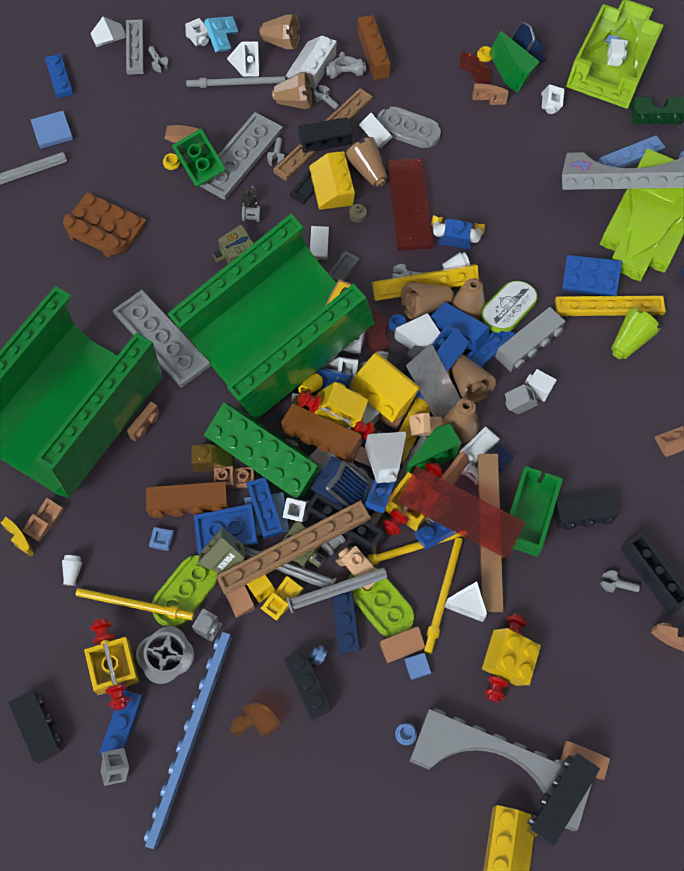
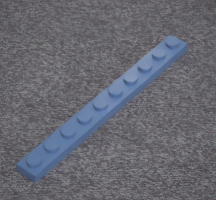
[144,632,232,850]

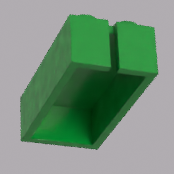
[501,466,563,557]

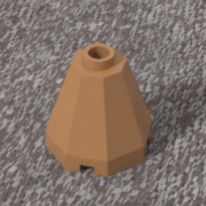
[260,15,300,49]
[272,72,312,109]

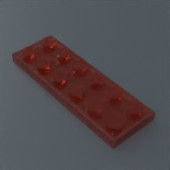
[388,159,433,251]
[398,466,526,559]

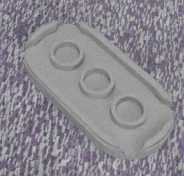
[377,107,441,148]

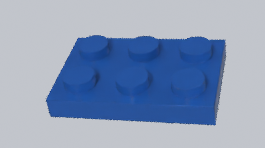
[562,255,622,296]
[194,504,258,554]

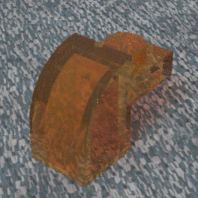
[230,703,281,739]

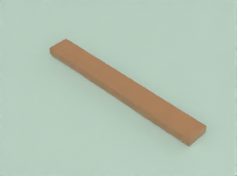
[273,88,373,181]
[477,454,503,613]
[216,500,371,596]

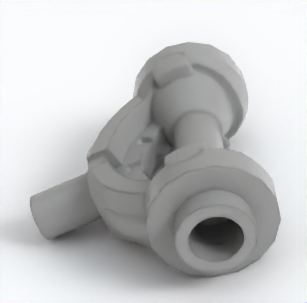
[326,52,366,79]

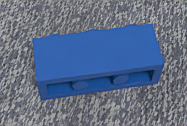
[431,302,489,352]

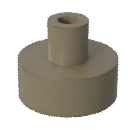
[349,204,367,223]

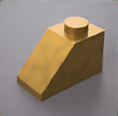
[191,444,233,472]

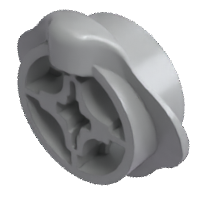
[136,626,194,684]

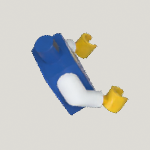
[431,215,485,250]

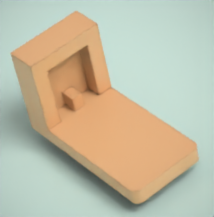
[409,413,443,436]
[335,546,376,590]

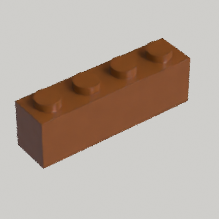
[357,15,390,80]
[281,404,362,462]
[146,482,228,518]

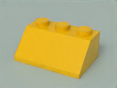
[309,151,355,210]
[350,352,420,423]
[483,805,534,871]

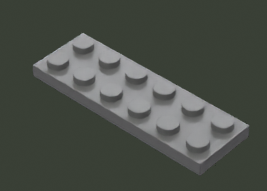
[200,112,283,200]
[113,290,211,388]

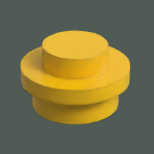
[477,46,492,62]
[163,153,180,170]

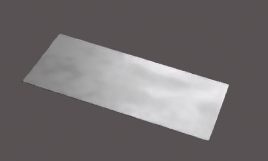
[406,343,461,417]

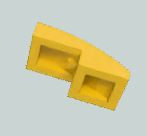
[1,517,34,557]
[261,576,304,621]

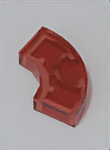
[459,52,491,84]
[366,310,390,354]

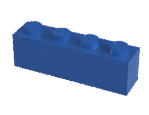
[406,326,469,400]

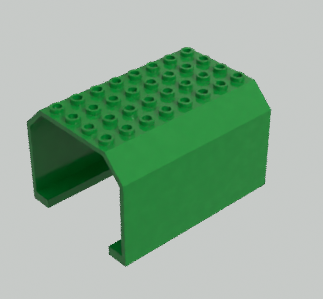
[168,214,375,420]
[0,286,163,498]

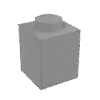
[505,384,538,414]

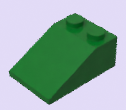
[489,31,539,93]
[171,129,226,188]
[405,423,461,477]

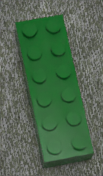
[204,402,324,499]

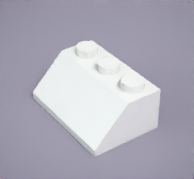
[286,36,337,89]

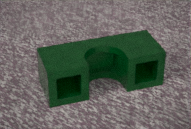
[630,97,684,125]

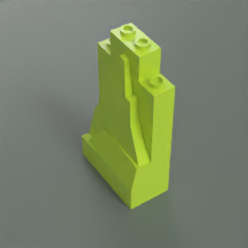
[566,0,664,109]
[599,148,684,281]

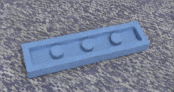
[598,135,666,168]

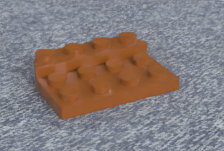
[63,192,147,257]

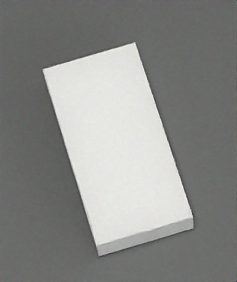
[359,113,392,149]
[310,226,329,260]
[460,427,500,465]

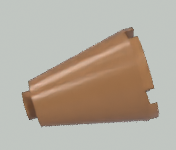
[345,137,387,187]
[450,278,486,321]
[401,282,454,319]
[450,354,496,403]
[442,398,479,443]

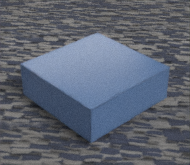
[149,527,174,551]
[404,653,431,680]

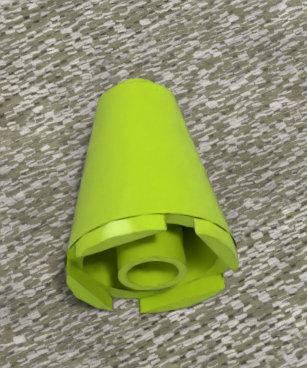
[611,308,660,360]

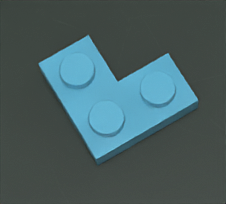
[204,16,238,53]

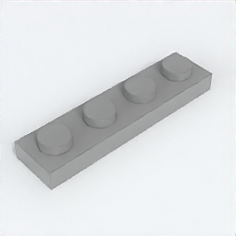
[126,20,144,75]

